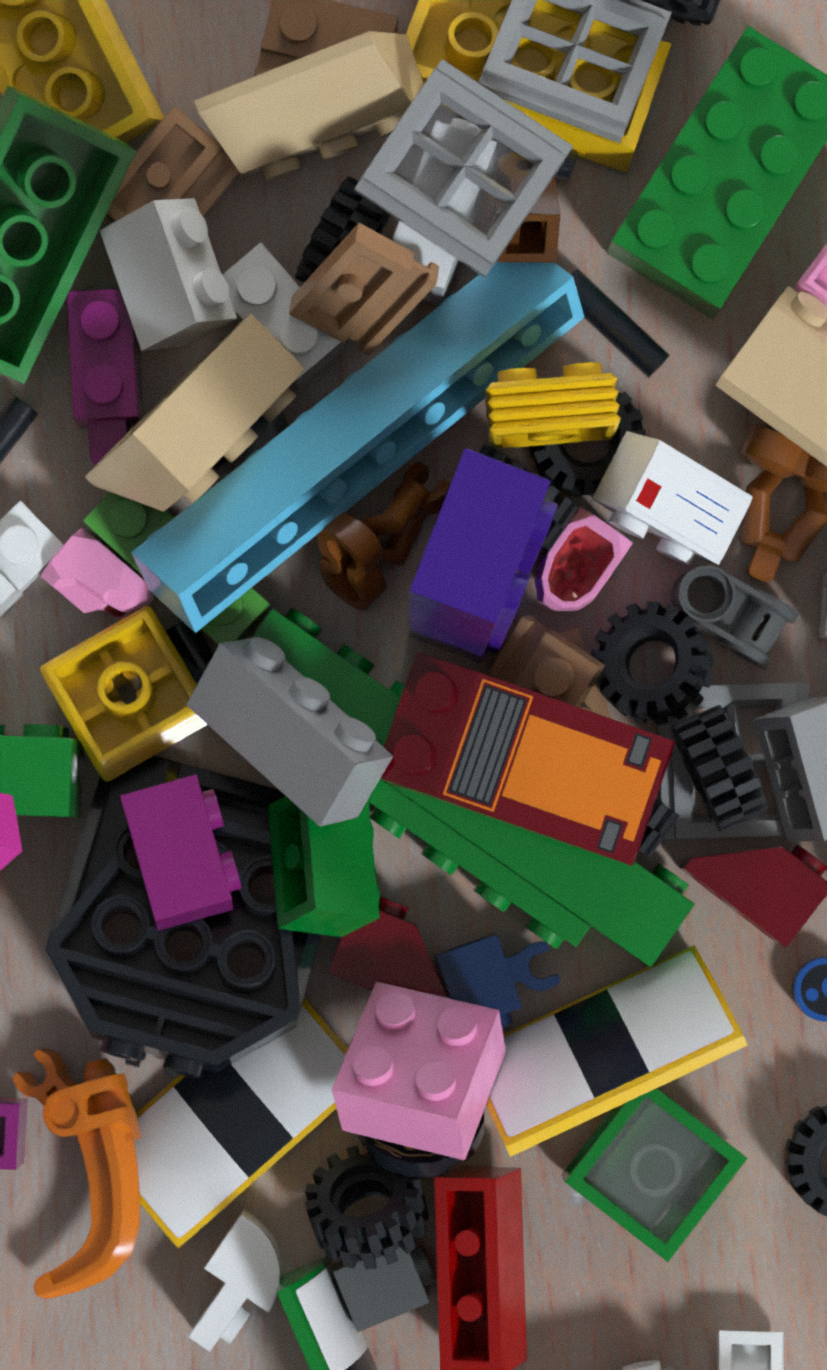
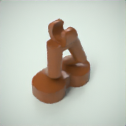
[739,424,827,582]
[317,462,451,611]

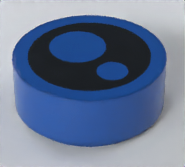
[792,957,827,1022]

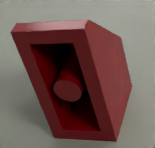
[679,845,827,948]
[327,896,447,998]

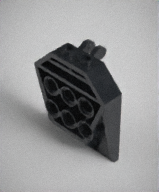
[45,755,322,1079]

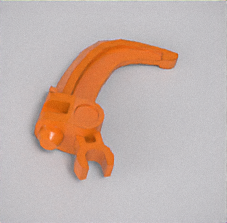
[12,1048,141,1299]

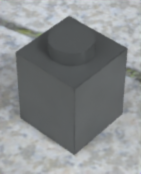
[333,1246,436,1333]

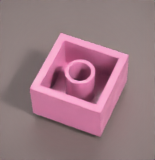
[332,982,506,1160]

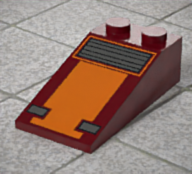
[380,652,675,866]

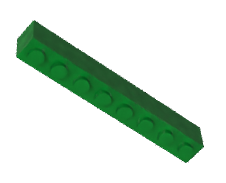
[252,607,695,967]

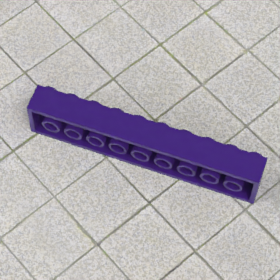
[409,448,558,664]

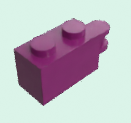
[67,289,143,465]

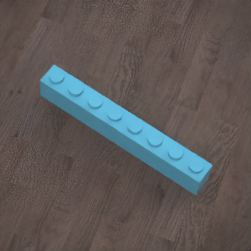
[131,262,584,633]

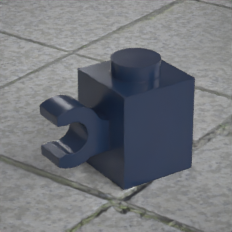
[436,933,560,1028]

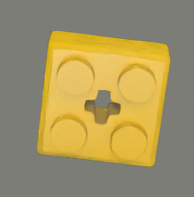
[485,362,621,449]
[40,606,207,782]

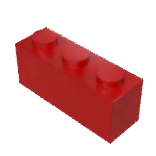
[434,1166,527,1370]

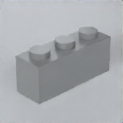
[186,637,393,827]

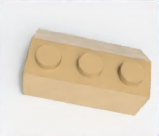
[194,31,424,181]
[715,286,827,466]
[84,313,305,512]

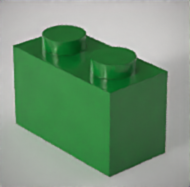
[268,796,380,937]

